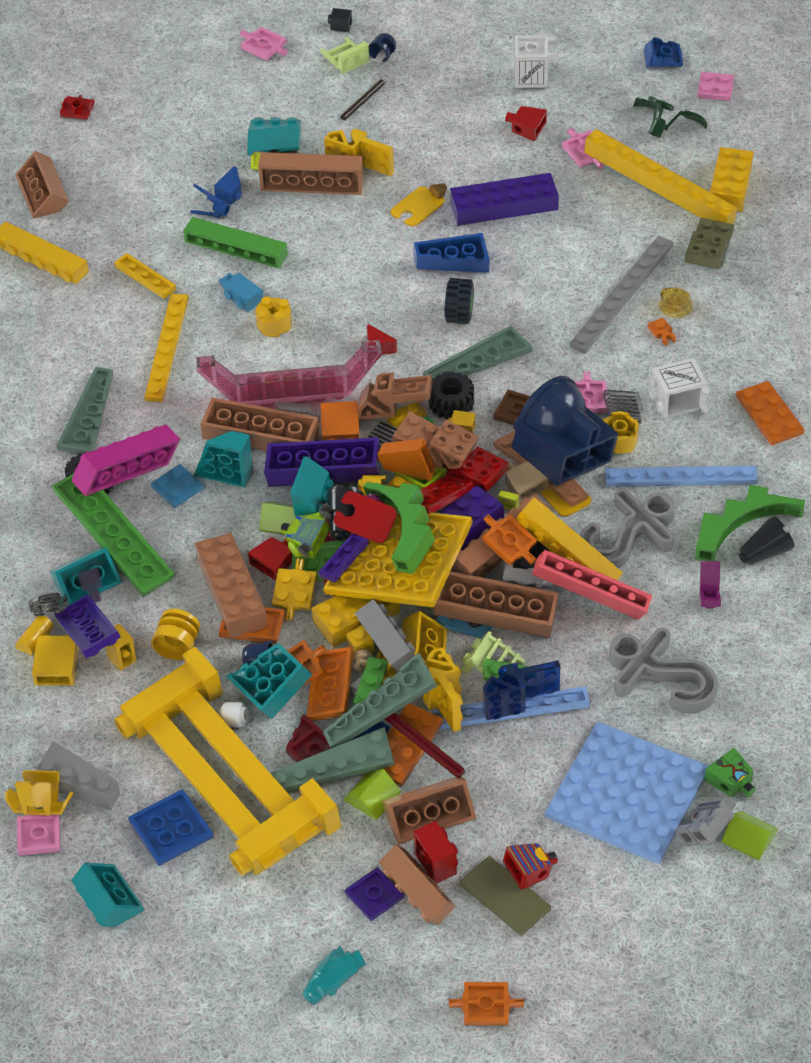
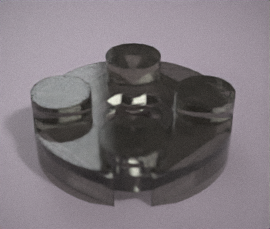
[28,593,69,616]

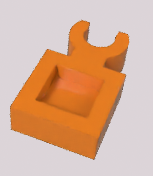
[648,318,676,346]

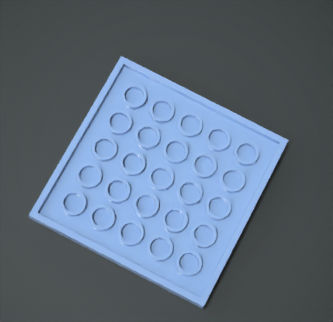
[545,721,709,864]

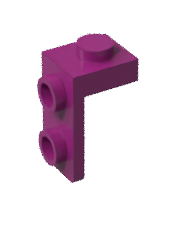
[699,561,721,609]

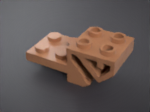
[357,372,433,420]
[392,411,479,469]

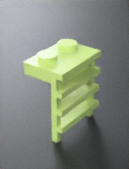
[320,37,369,74]
[460,631,525,690]

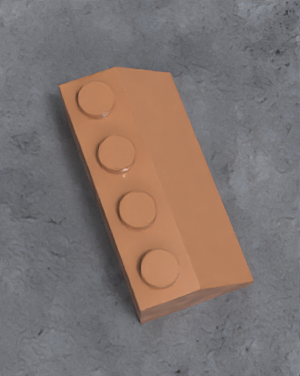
[15,151,69,218]
[382,777,476,844]

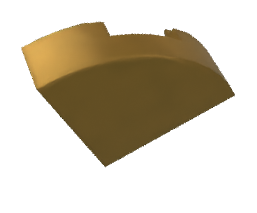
[429,183,447,199]

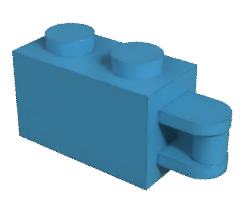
[219,273,263,312]

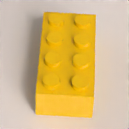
[710,147,754,212]
[312,595,400,648]

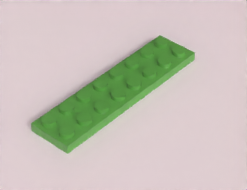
[52,473,175,597]

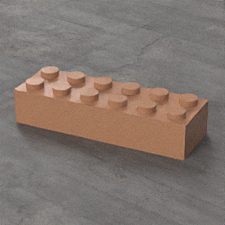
[258,152,364,195]
[200,398,319,451]
[451,494,551,578]
[195,533,268,639]
[434,571,559,638]

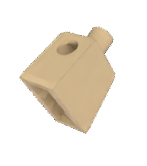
[505,461,548,504]

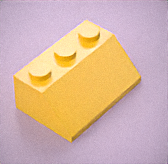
[402,611,448,663]

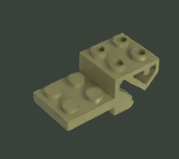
[684,218,735,269]

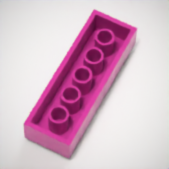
[71,424,180,496]

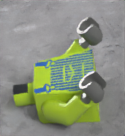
[280,503,333,559]

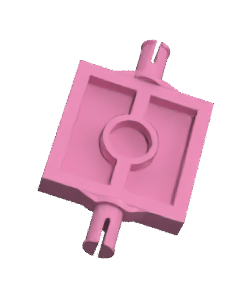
[240,27,288,61]
[562,128,604,169]
[574,371,608,413]

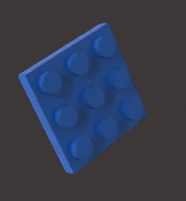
[128,789,214,866]

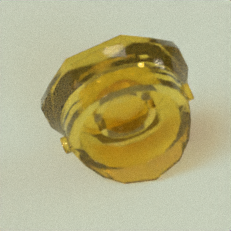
[658,287,693,318]

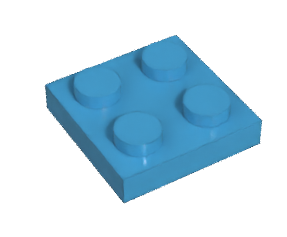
[151,464,204,508]

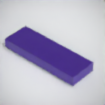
[318,534,369,583]

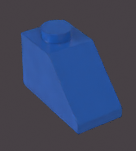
[214,166,242,205]

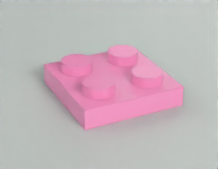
[697,72,734,101]
[17,814,61,856]

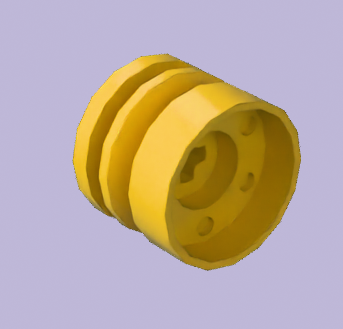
[151,609,201,661]

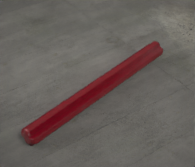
[385,713,465,778]

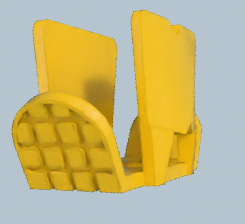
[5,770,74,816]

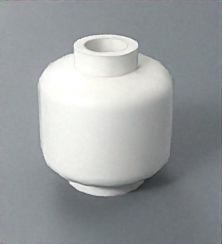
[218,702,249,728]

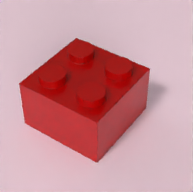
[413,821,458,884]

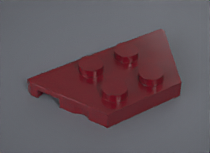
[286,714,331,762]

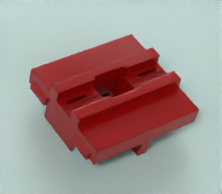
[60,95,95,120]

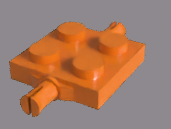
[482,514,537,566]
[287,640,327,687]
[449,982,524,1025]

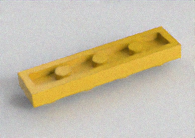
[114,253,176,299]

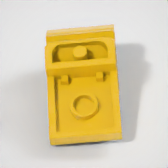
[324,129,394,176]
[423,647,463,732]

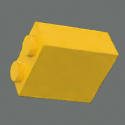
[32,635,79,685]

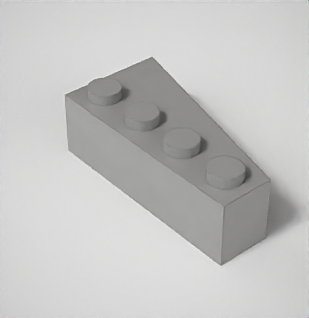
[354,599,416,673]
[36,741,120,811]

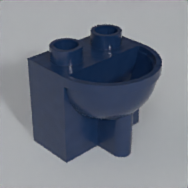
[511,376,618,486]

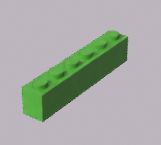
[183,217,288,268]

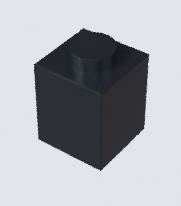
[328,8,353,32]

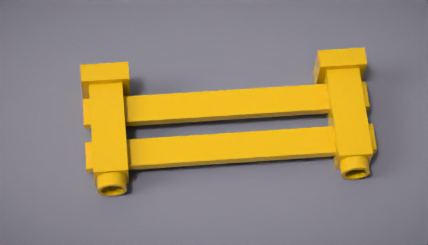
[114,647,342,876]

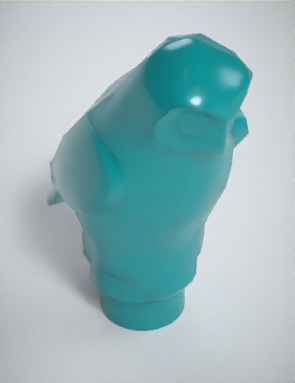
[303,946,366,1005]

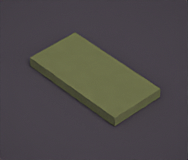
[460,856,551,937]

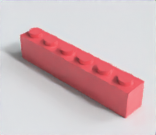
[532,550,652,619]

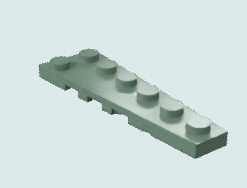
[423,326,532,378]
[270,728,394,792]

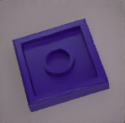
[344,867,404,921]

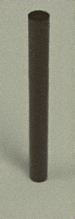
[340,79,385,120]

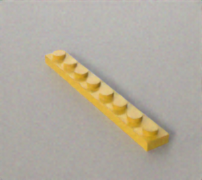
[144,293,189,403]

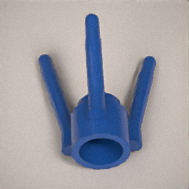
[190,184,230,218]

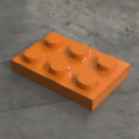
[219,607,286,645]

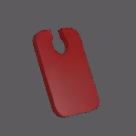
[334,491,397,544]

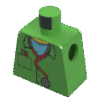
[704,747,756,797]

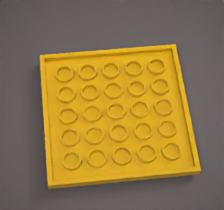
[323,513,473,607]

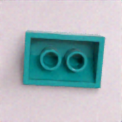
[290,457,333,518]
[49,547,122,605]
[71,862,145,927]

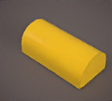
[15,615,54,656]

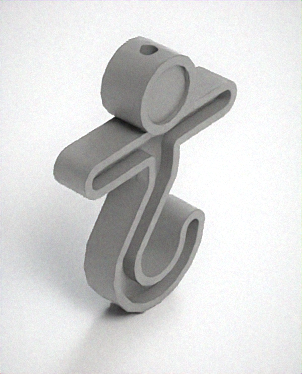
[579,488,674,568]
[609,628,718,713]

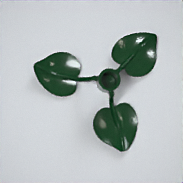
[633,96,707,138]

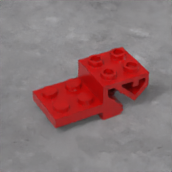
[442,446,509,492]

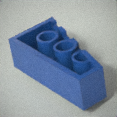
[413,233,490,272]

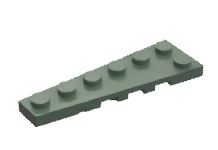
[57,366,113,454]
[323,653,437,748]

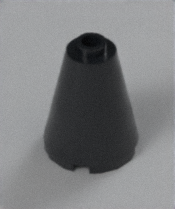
[326,485,364,541]
[738,516,795,565]

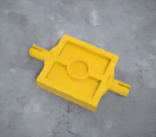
[272,558,318,621]

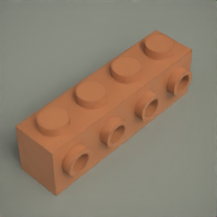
[379,844,456,925]

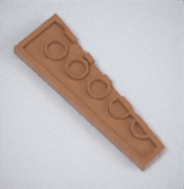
[493,431,588,507]

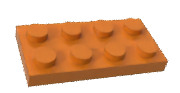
[736,381,805,446]
[307,647,354,721]
[378,703,444,786]

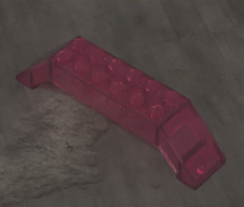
[196,340,382,406]

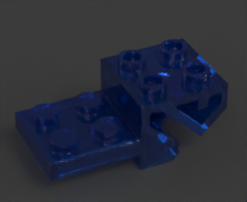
[483,660,561,721]

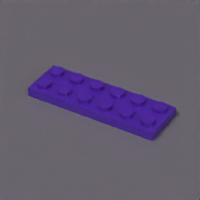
[54,594,121,658]

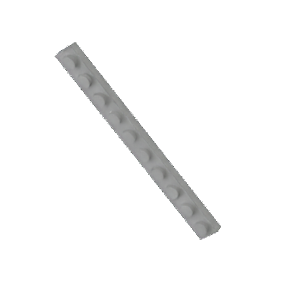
[570,235,674,354]

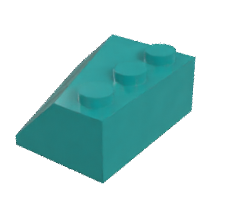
[247,117,302,156]
[193,431,253,488]
[226,643,313,719]

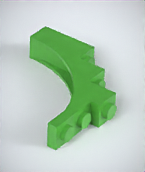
[363,482,435,574]
[695,485,805,561]

